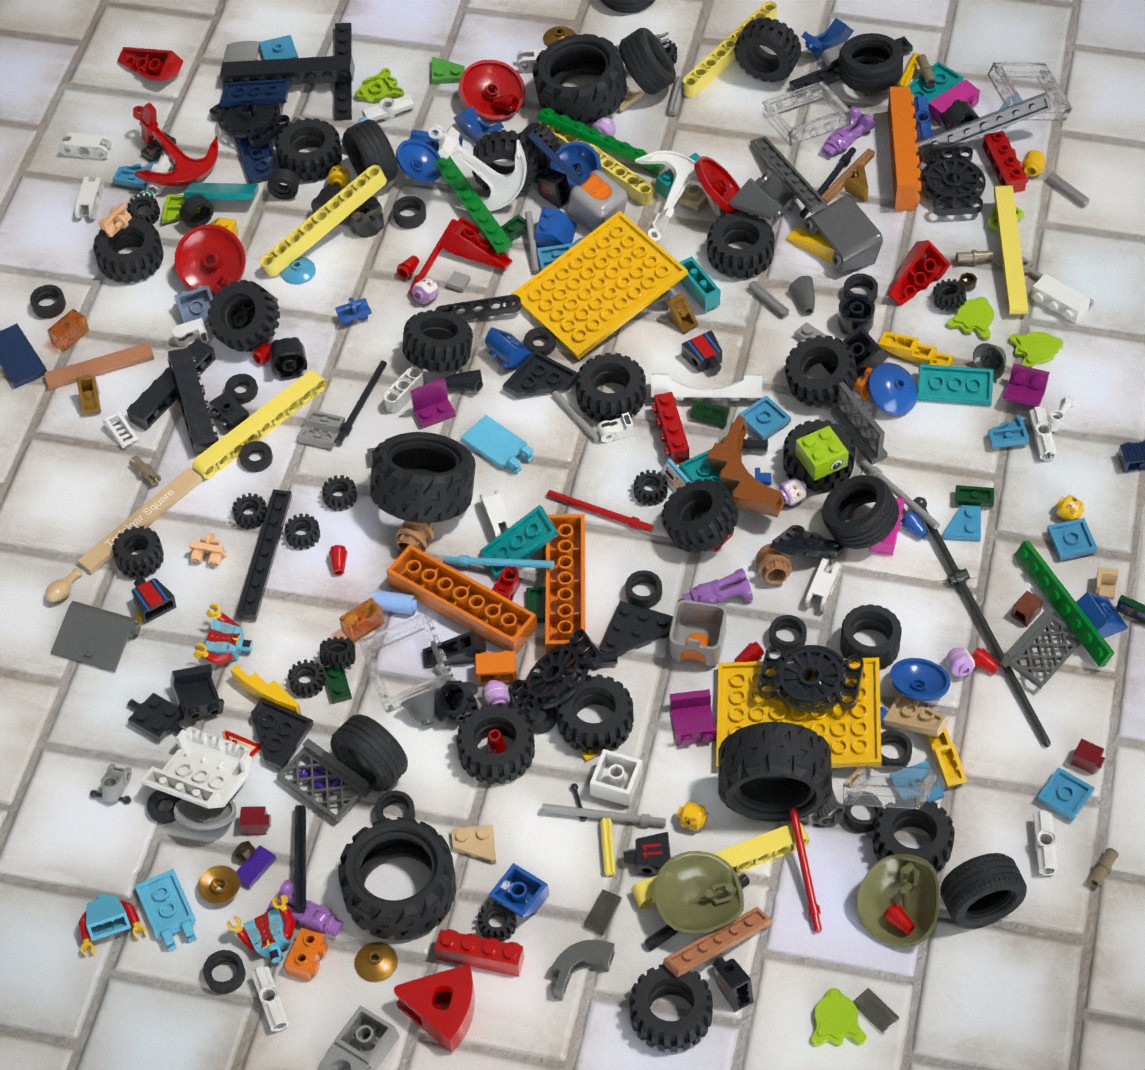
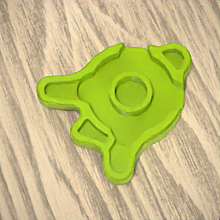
[355,68,404,104]
[947,297,994,340]
[1009,331,1063,368]
[811,988,867,1046]

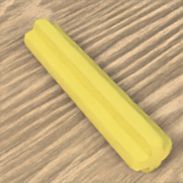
[600,818,615,876]

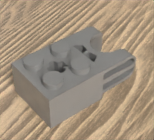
[318,1005,400,1070]

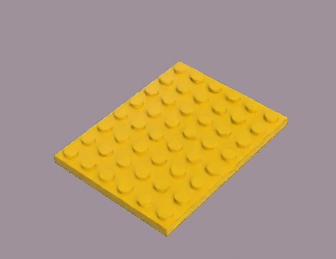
[511,211,688,360]
[716,657,882,771]

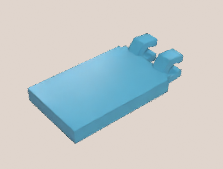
[461,415,534,474]
[134,869,197,951]

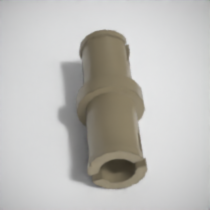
[916,54,936,86]
[955,250,993,264]
[129,456,161,486]
[1088,848,1119,888]

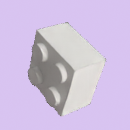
[590,749,643,806]

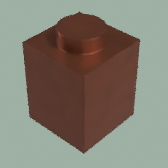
[1011,590,1043,627]

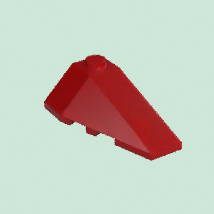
[117,47,183,81]
[440,217,513,270]
[887,240,951,306]

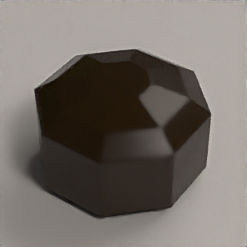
[959,272,977,290]
[234,841,255,861]

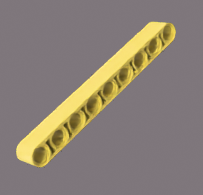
[683,1,777,98]
[539,120,653,205]
[260,165,387,277]
[994,185,1028,315]
[192,370,327,479]
[631,822,810,909]

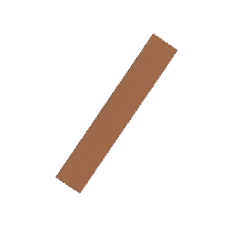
[44,342,154,390]
[663,907,772,978]

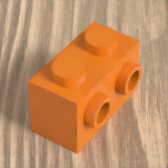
[475,651,517,685]
[284,928,328,981]

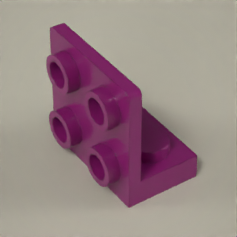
[1003,363,1050,407]
[410,378,456,429]

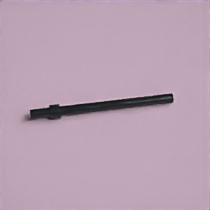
[799,147,856,218]
[335,360,387,445]

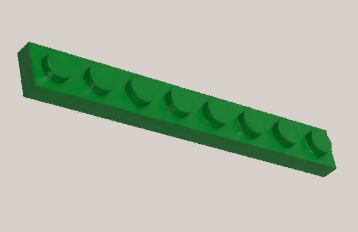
[537,108,665,173]
[434,156,513,255]
[1014,541,1115,667]

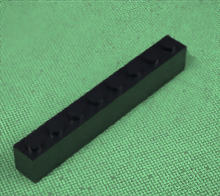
[220,55,355,88]

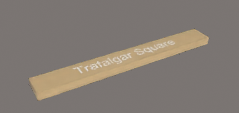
[77,467,203,574]

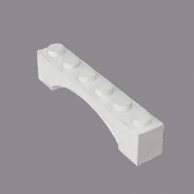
[651,373,762,401]

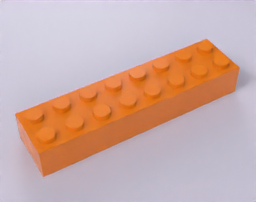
[887,87,921,211]
[545,514,586,654]
[387,544,537,654]

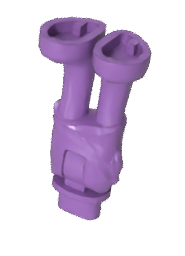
[821,106,875,156]
[682,568,753,604]
[267,880,344,936]

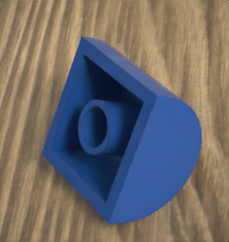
[485,327,532,369]

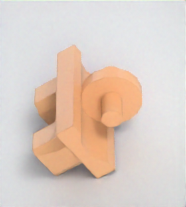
[98,203,132,237]
[189,532,227,565]

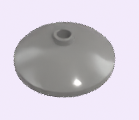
[174,799,236,831]

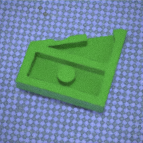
[432,57,465,84]

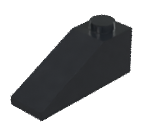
[422,631,487,668]

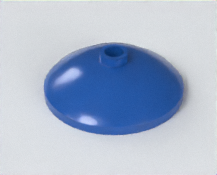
[396,139,441,183]
[550,141,601,191]
[867,363,918,416]
[890,658,950,701]

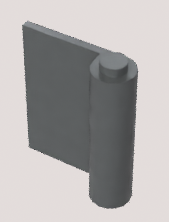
[51,601,141,672]

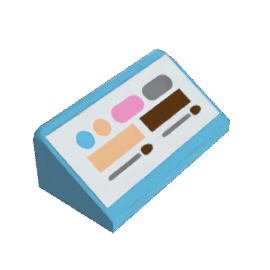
[661,459,692,493]

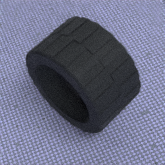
[840,604,902,670]

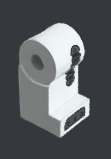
[172,318,209,346]
[597,412,634,443]

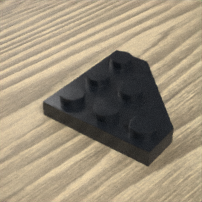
[503,350,577,398]
[771,525,845,559]
[600,601,673,657]
[251,697,314,770]

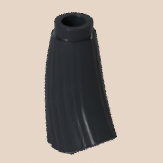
[445,369,483,393]

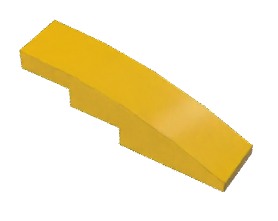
[878,331,955,366]
[231,665,301,715]
[923,712,967,787]

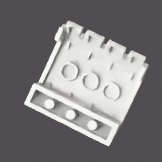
[140,727,252,809]

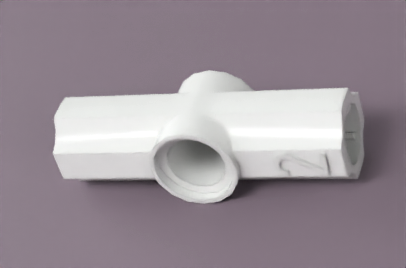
[362,94,414,121]
[146,151,174,196]
[1029,406,1057,461]
[1033,811,1058,875]
[251,966,289,1032]

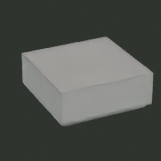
[447,271,471,292]

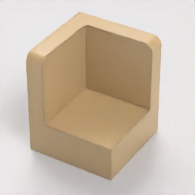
[1095,567,1119,600]

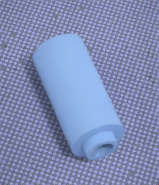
[372,590,418,615]

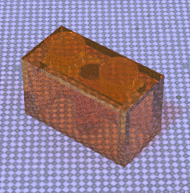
[47,309,90,352]
[339,597,385,643]

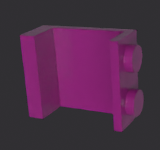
[670,689,717,746]

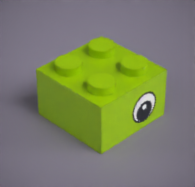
[795,426,849,481]

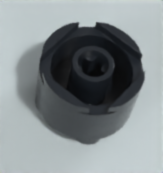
[939,100,979,130]
[348,197,384,237]
[838,294,875,334]
[269,337,308,380]

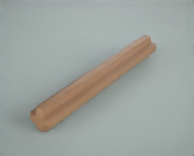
[821,148,875,204]

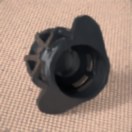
[435,680,479,722]

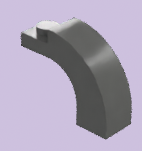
[551,940,615,1000]

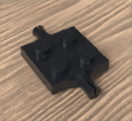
[127,693,186,742]

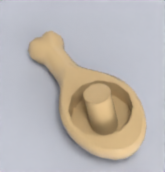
[45,568,83,602]

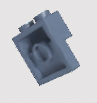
[174,285,214,324]

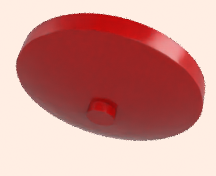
[458,60,525,122]
[694,156,744,214]
[174,224,246,296]

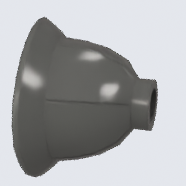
[973,343,1006,380]
[400,688,440,726]

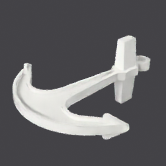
[428,124,527,211]
[635,151,721,243]

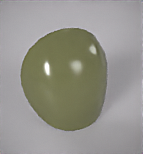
[654,851,744,934]
[856,854,940,947]

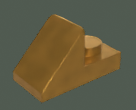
[845,164,869,202]
[666,293,699,333]
[76,375,101,414]

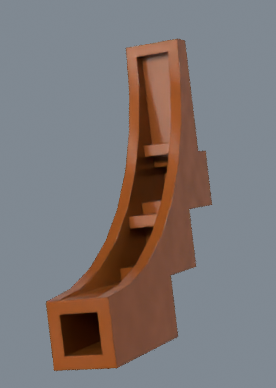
[707,416,785,518]

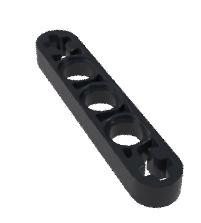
[435,295,522,320]

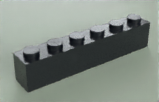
[126,339,216,431]
[167,347,219,454]

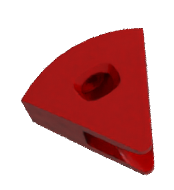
[394,964,475,1053]

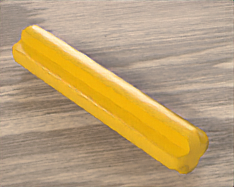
[898,52,921,87]

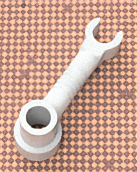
[1048,393,1077,432]

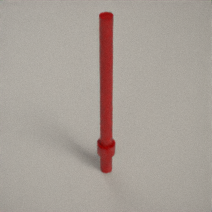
[408,219,457,296]
[547,490,654,532]
[789,808,822,932]

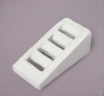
[103,411,139,449]

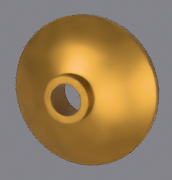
[544,26,576,46]
[198,865,240,904]
[355,942,398,982]

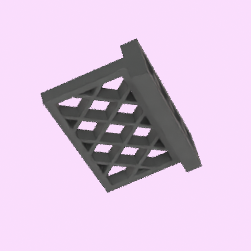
[831,382,888,465]
[1000,606,1081,690]
[276,738,371,823]

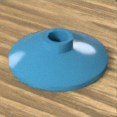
[281,257,316,285]

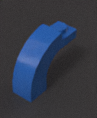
[801,18,854,56]
[453,106,504,143]

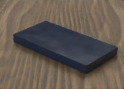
[220,79,291,107]
[234,131,281,184]
[529,132,583,185]
[0,324,47,389]

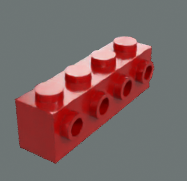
[982,131,1028,193]
[651,392,689,465]
[434,929,525,977]

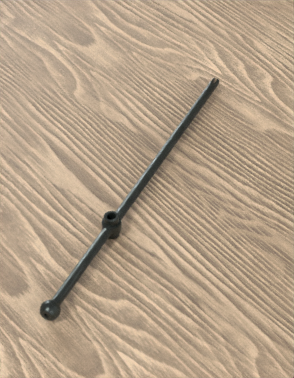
[913,497,1051,747]

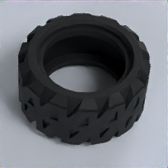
[532,34,627,125]
[370,432,476,523]
[718,722,832,822]
[338,817,456,940]

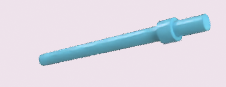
[445,555,554,569]

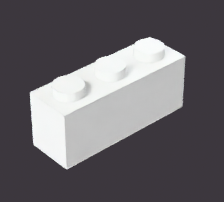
[1031,273,1090,323]

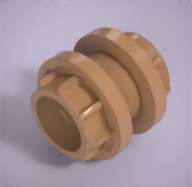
[396,520,434,552]
[755,543,792,584]

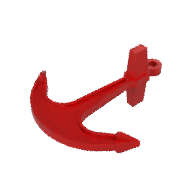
[133,103,218,187]

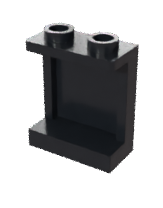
[170,664,224,720]

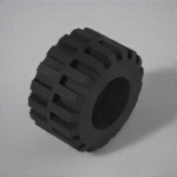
[521,122,561,169]
[112,526,164,578]

